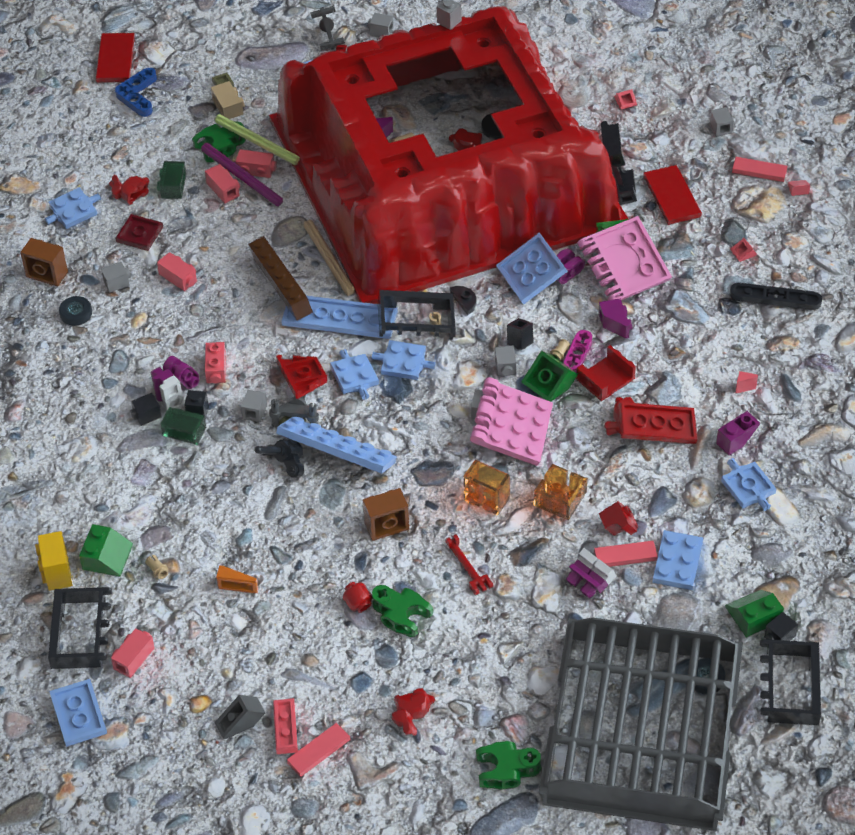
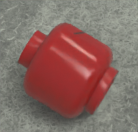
[342,582,373,613]

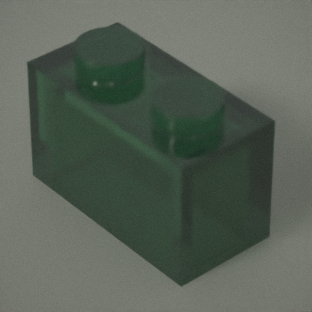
[157,161,186,199]
[160,407,207,445]

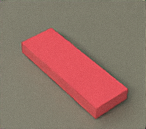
[732,157,788,182]
[594,540,658,567]
[273,698,298,754]
[287,723,350,777]

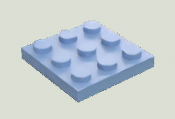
[496,233,568,304]

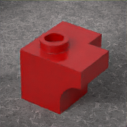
[599,501,638,536]

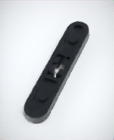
[729,283,822,310]

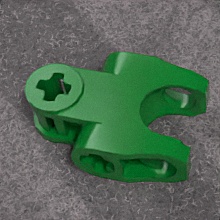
[192,121,246,163]
[372,585,433,638]
[476,741,541,790]

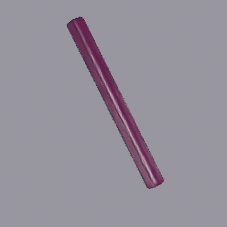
[201,143,283,207]

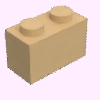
[211,81,245,119]

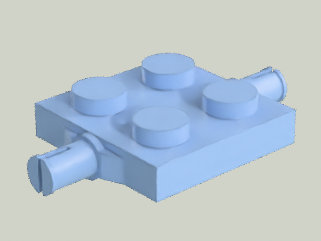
[45,187,101,229]
[372,340,436,380]
[330,349,379,400]
[721,458,776,511]

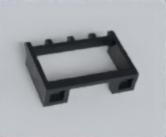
[601,121,637,205]
[378,290,456,340]
[48,587,112,669]
[760,639,821,726]

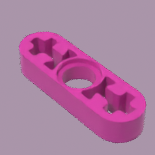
[564,330,592,372]

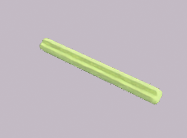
[215,114,300,165]

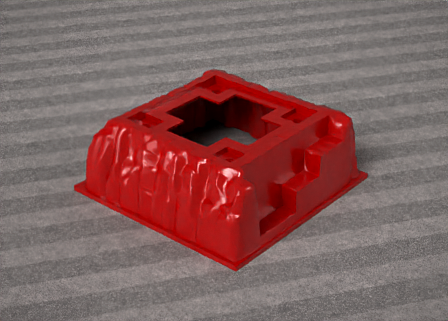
[269,6,628,304]

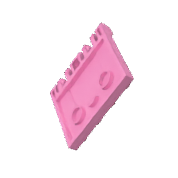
[577,216,672,301]
[470,377,553,466]

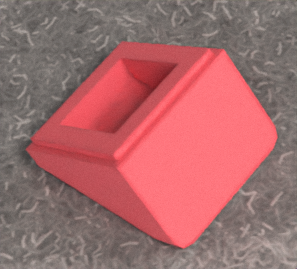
[614,89,637,110]
[788,180,810,196]
[730,238,757,262]
[736,371,758,393]

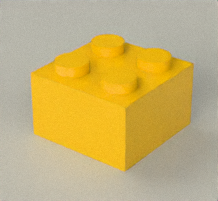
[35,531,73,591]

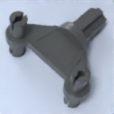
[310,5,345,51]
[269,395,319,427]

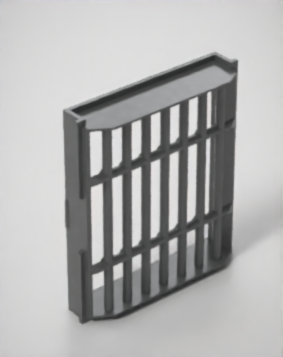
[539,617,743,831]

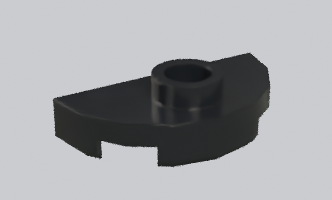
[449,286,477,315]

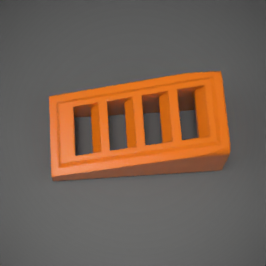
[216,565,258,593]

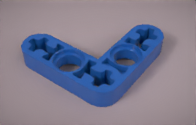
[115,68,157,117]

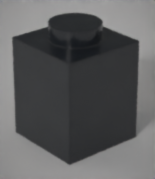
[507,318,534,350]
[184,390,209,421]
[130,393,162,426]
[764,612,798,641]

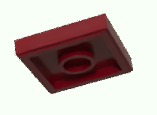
[115,214,164,251]

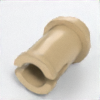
[429,312,442,335]
[550,339,570,361]
[145,555,168,579]

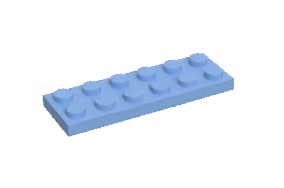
[282,296,398,339]
[276,417,397,474]

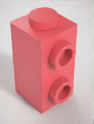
[235,149,277,178]
[205,164,240,203]
[157,252,197,291]
[205,342,226,383]
[111,628,155,678]

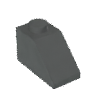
[214,695,265,739]

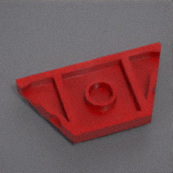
[276,355,327,399]

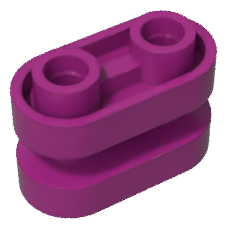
[556,248,585,284]
[163,356,199,389]

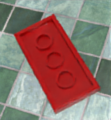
[96,33,135,83]
[643,165,702,225]
[618,402,698,444]

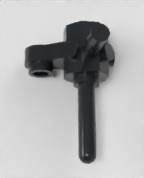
[254,438,304,478]

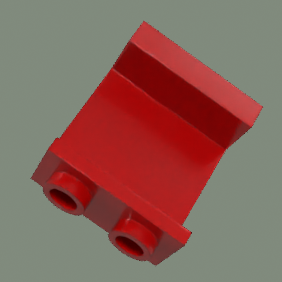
[576,345,636,402]

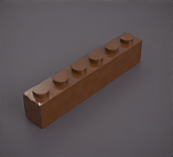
[248,236,313,321]

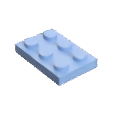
[653,530,703,590]
[49,679,107,747]

